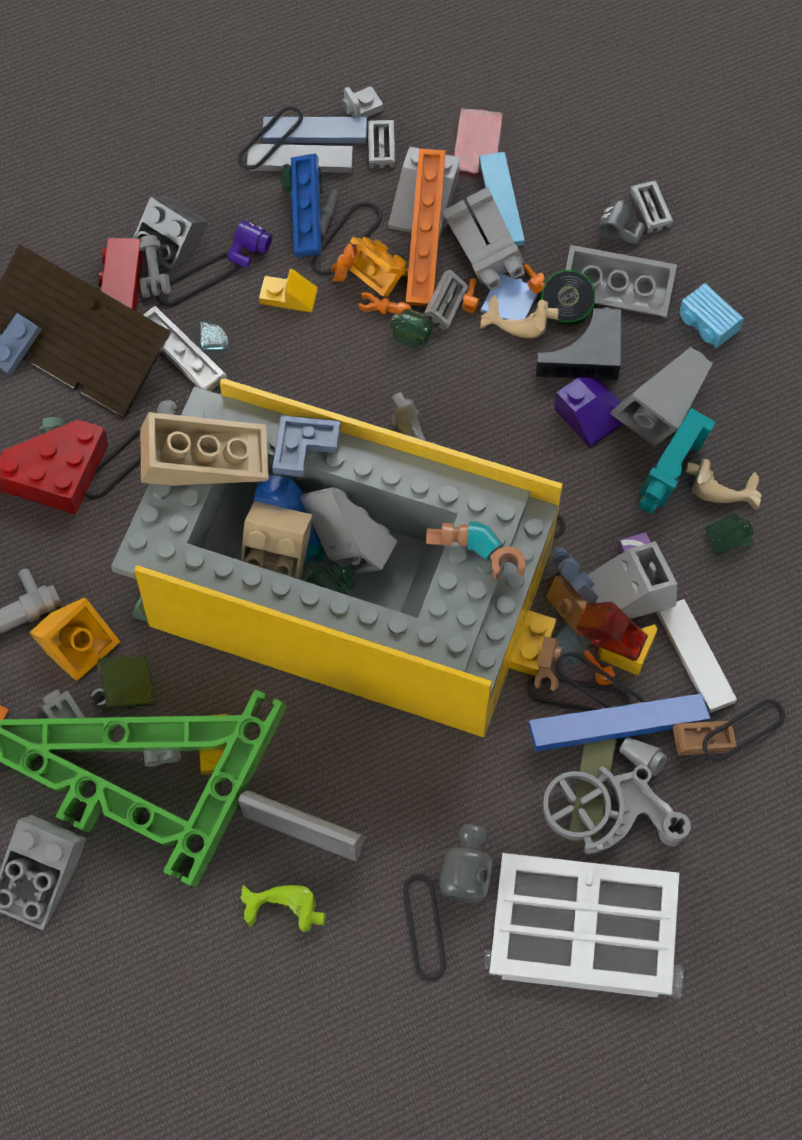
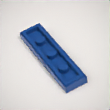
[291,153,322,258]

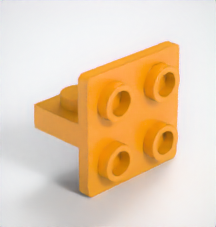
[349,236,408,297]

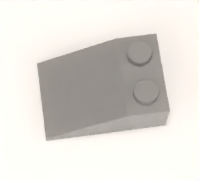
[388,146,460,238]

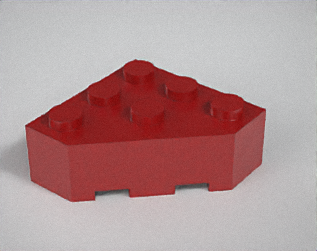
[0,420,108,515]

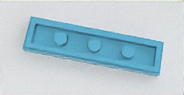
[479,152,525,246]

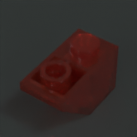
[576,602,648,661]

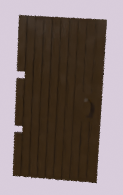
[0,244,172,419]

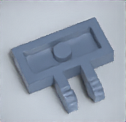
[549,547,598,604]

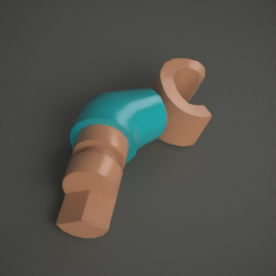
[426,521,526,581]

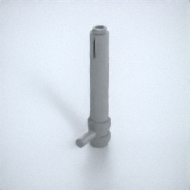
[0,569,63,634]

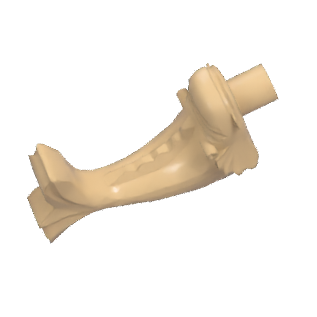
[480,295,559,339]
[685,459,762,511]

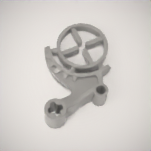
[542,765,691,854]

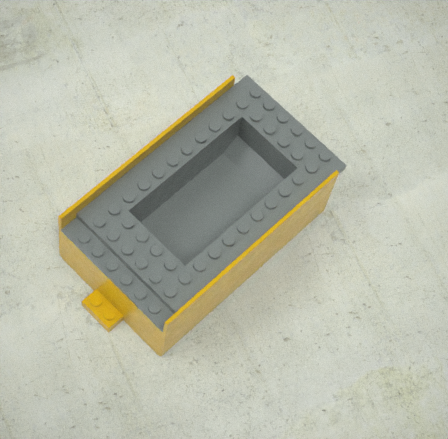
[111,378,563,738]

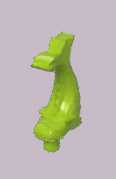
[240,885,326,932]

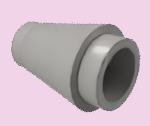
[619,737,667,776]

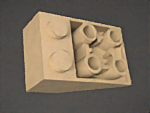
[241,501,312,580]

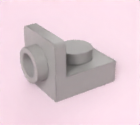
[342,86,383,117]
[39,689,85,719]

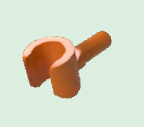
[523,264,545,294]
[461,278,480,314]
[583,650,615,686]

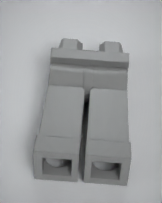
[442,187,525,291]

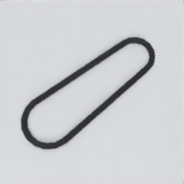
[311,202,382,274]

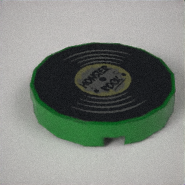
[542,270,595,325]

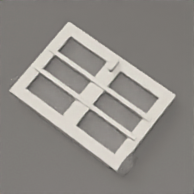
[484,853,683,998]

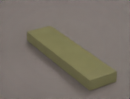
[568,739,616,844]

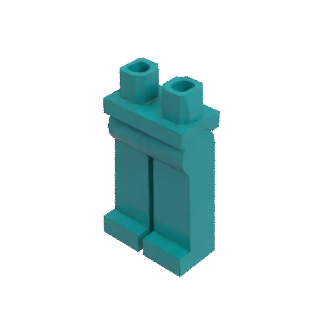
[638,408,716,515]

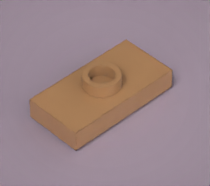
[546,575,597,637]
[672,721,737,756]

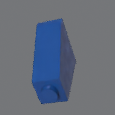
[254,474,321,546]

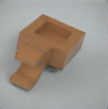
[534,637,563,692]

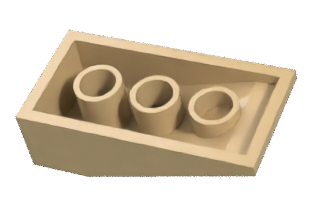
[140,412,269,486]

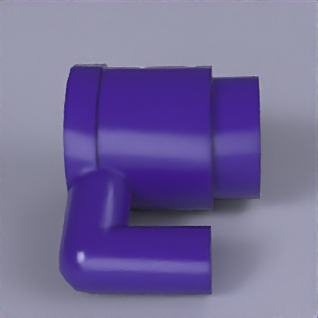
[227,220,273,268]

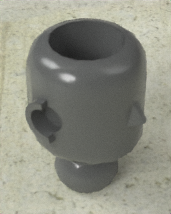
[439,824,493,903]

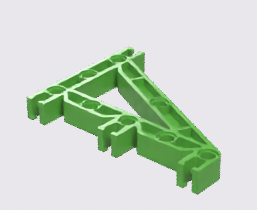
[0,689,288,887]

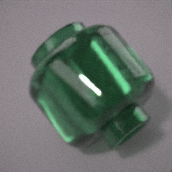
[390,308,432,348]

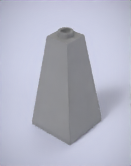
[610,347,713,447]

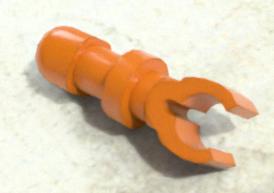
[331,243,359,282]
[358,292,412,318]

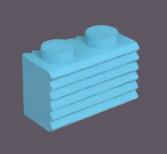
[679,283,744,348]

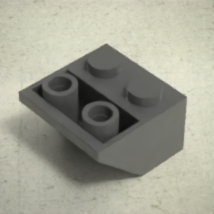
[133,195,208,271]

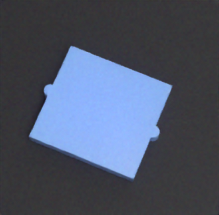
[481,274,539,320]

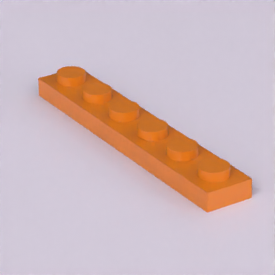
[406,149,446,306]

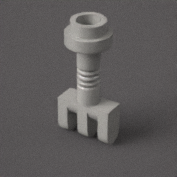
[139,235,171,298]

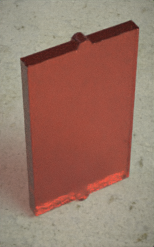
[454,108,503,177]

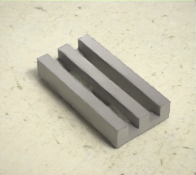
[368,120,395,168]
[630,180,673,233]
[424,270,469,330]

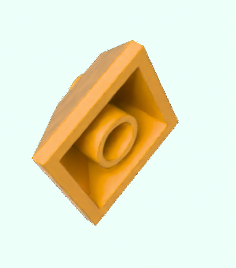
[29,598,120,681]

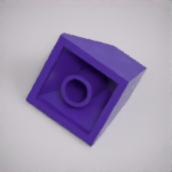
[554,378,624,448]

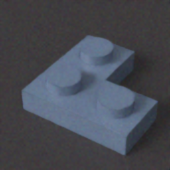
[0,313,42,375]
[272,415,341,477]

